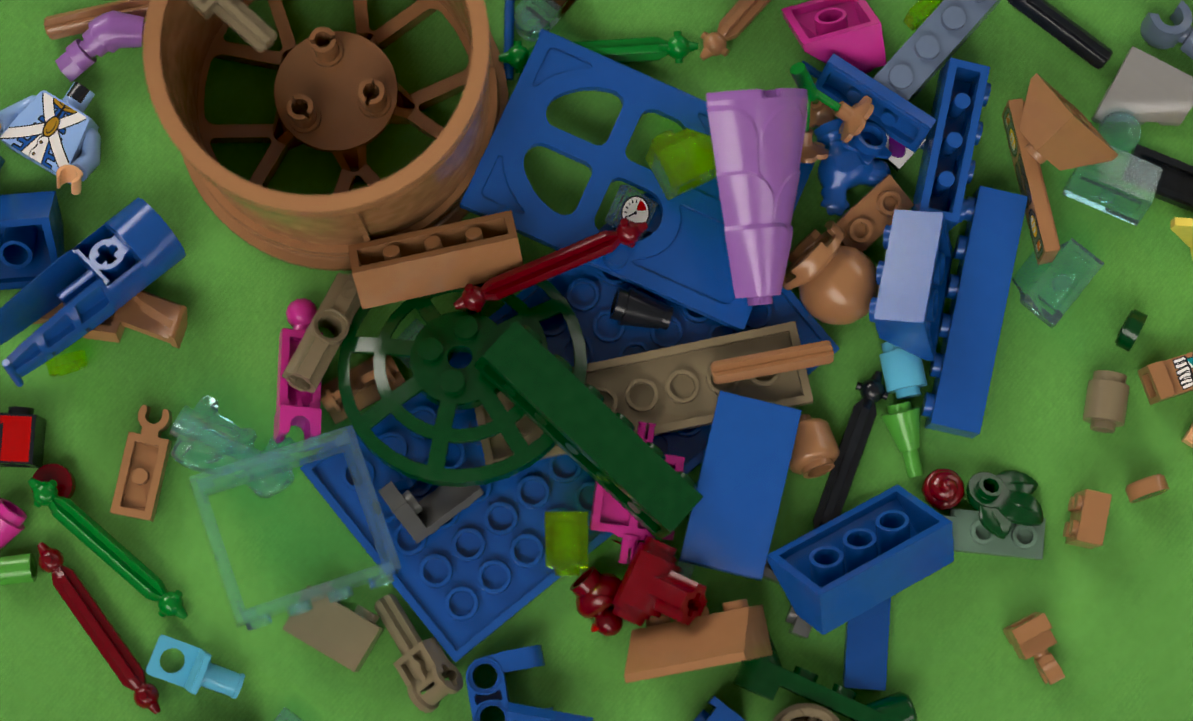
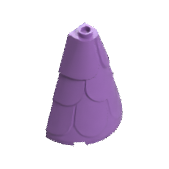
[706,88,808,306]

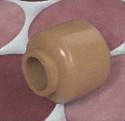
[789,414,840,479]

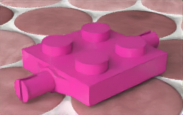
[589,421,685,564]

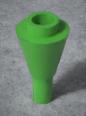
[880,400,924,478]

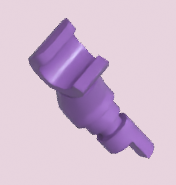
[55,10,145,82]

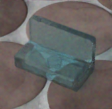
[1062,146,1163,226]

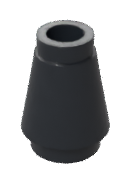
[610,286,673,330]

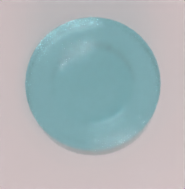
[1098,111,1141,153]

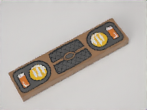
[1002,98,1061,265]

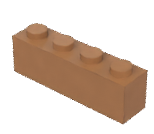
[348,210,524,310]

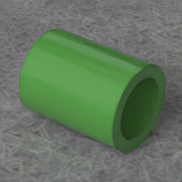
[0,553,37,586]

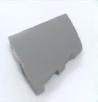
[1091,46,1193,126]

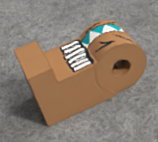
[1137,352,1193,405]

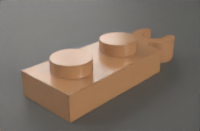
[110,405,172,522]

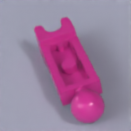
[273,298,323,446]

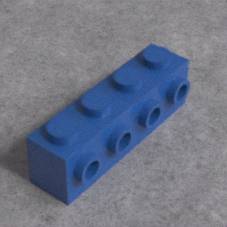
[911,58,991,232]

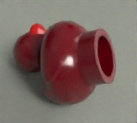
[570,566,623,637]

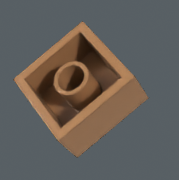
[1063,489,1112,549]

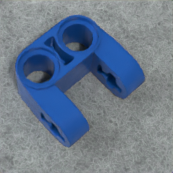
[466,644,553,721]

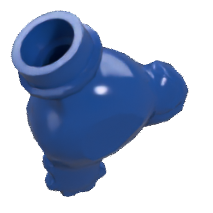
[814,118,891,216]

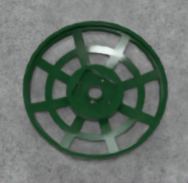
[338,280,588,487]

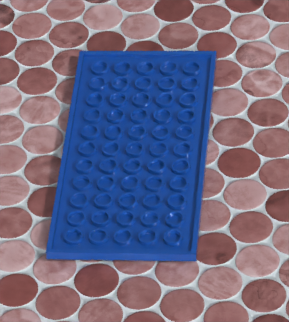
[300,163,840,663]

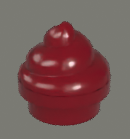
[922,469,964,510]

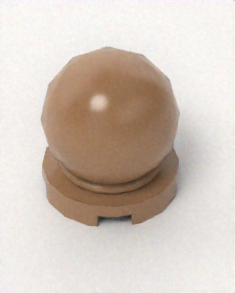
[782,220,880,326]

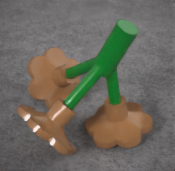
[790,62,874,163]

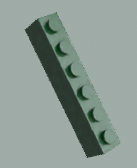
[474,320,703,540]

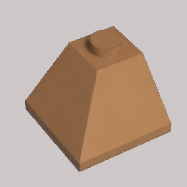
[1019,73,1118,171]

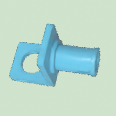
[145,634,245,699]

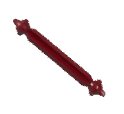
[453,218,648,312]
[37,542,161,715]

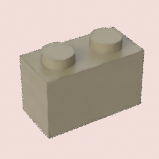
[282,583,384,672]

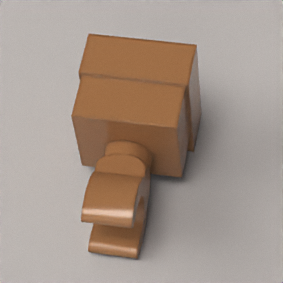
[1002,612,1065,685]

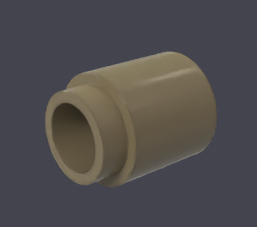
[1083,370,1130,433]

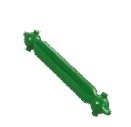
[498,31,698,73]
[28,478,188,620]

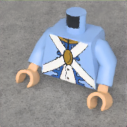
[0,82,101,195]

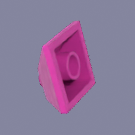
[781,0,886,73]

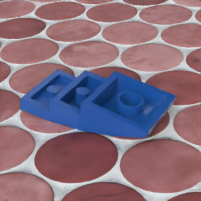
[679,391,802,581]

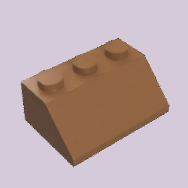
[624,599,773,683]

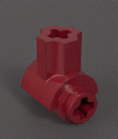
[612,536,707,627]

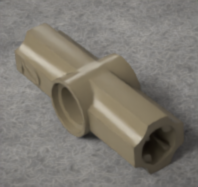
[282,273,361,393]

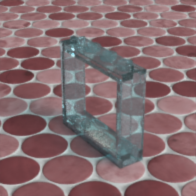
[189,425,401,631]

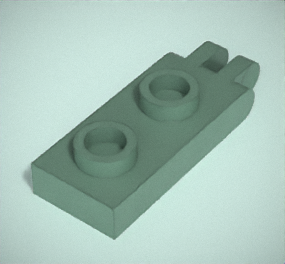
[944,509,1046,560]

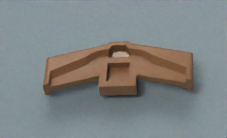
[33,290,188,349]

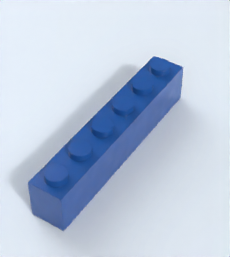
[921,186,1028,439]

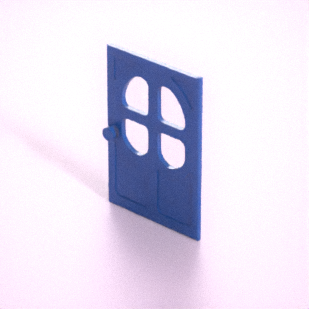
[459,29,815,332]

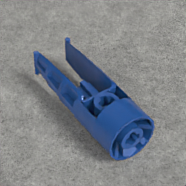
[0,197,186,387]

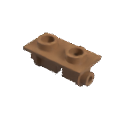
[836,174,914,253]
[321,355,406,425]

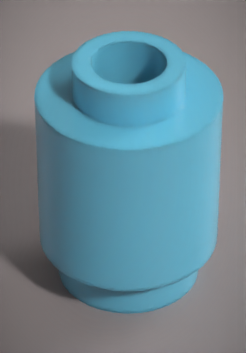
[879,342,928,400]

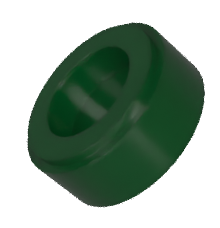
[1115,309,1148,352]

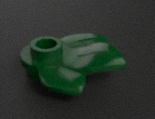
[966,470,1044,539]

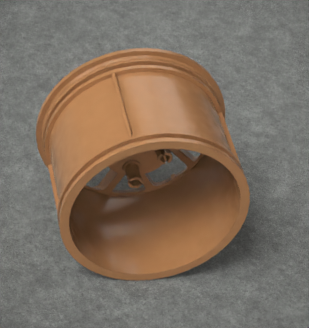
[143,0,509,271]

